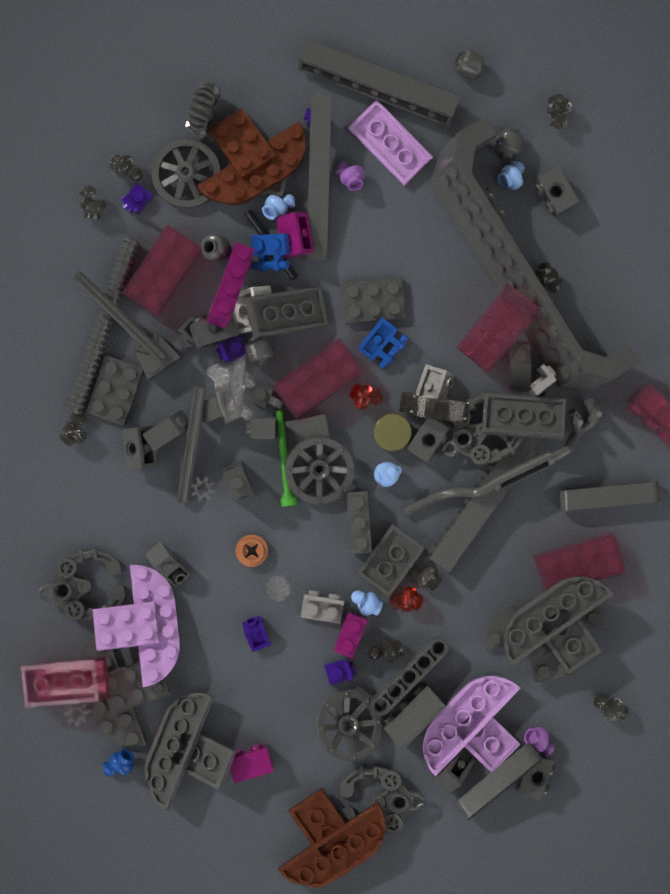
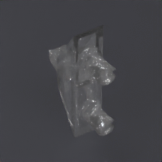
[207,353,256,424]

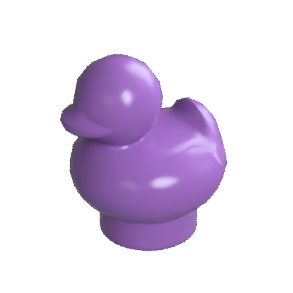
[335,162,365,191]
[524,727,555,757]

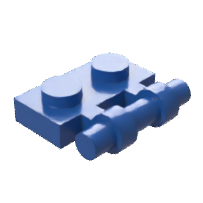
[251,233,290,272]
[357,317,409,369]

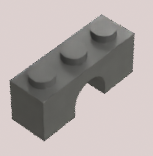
[347,491,372,554]

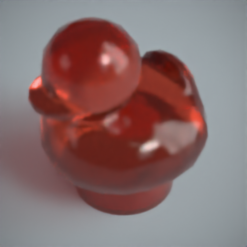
[349,384,383,410]
[389,586,423,612]

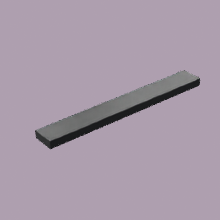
[307,94,332,260]

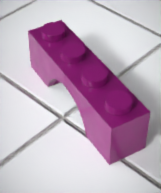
[206,242,255,329]

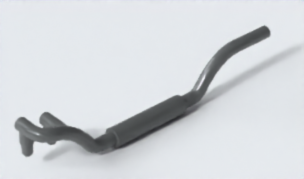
[402,398,602,517]

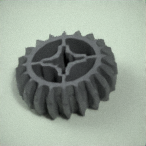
[186,81,221,137]

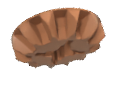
[236,535,268,567]

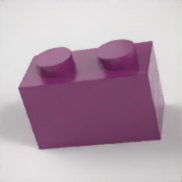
[276,212,314,258]
[334,611,368,659]
[230,743,274,783]

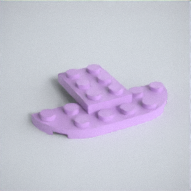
[93,565,180,687]
[423,676,521,776]

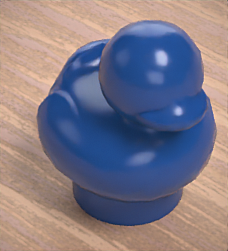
[103,749,135,777]

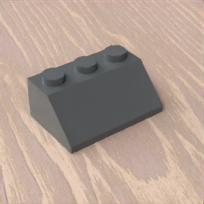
[383,683,446,750]

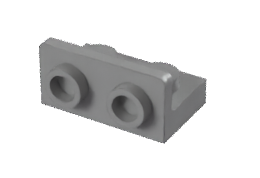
[412,364,454,412]
[528,364,557,397]
[301,590,344,624]

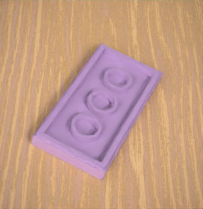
[348,100,433,186]

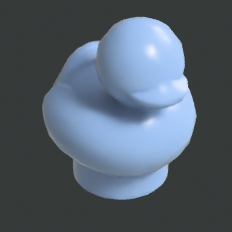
[497,161,525,190]
[262,194,295,220]
[374,462,402,487]
[351,590,383,616]

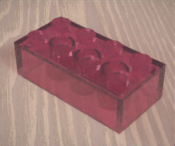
[122,224,202,317]
[456,284,540,372]
[272,339,363,420]
[625,384,670,444]
[532,532,626,592]
[21,656,110,708]

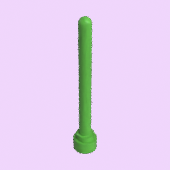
[276,409,297,507]

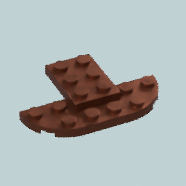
[197,108,306,206]
[278,788,385,888]

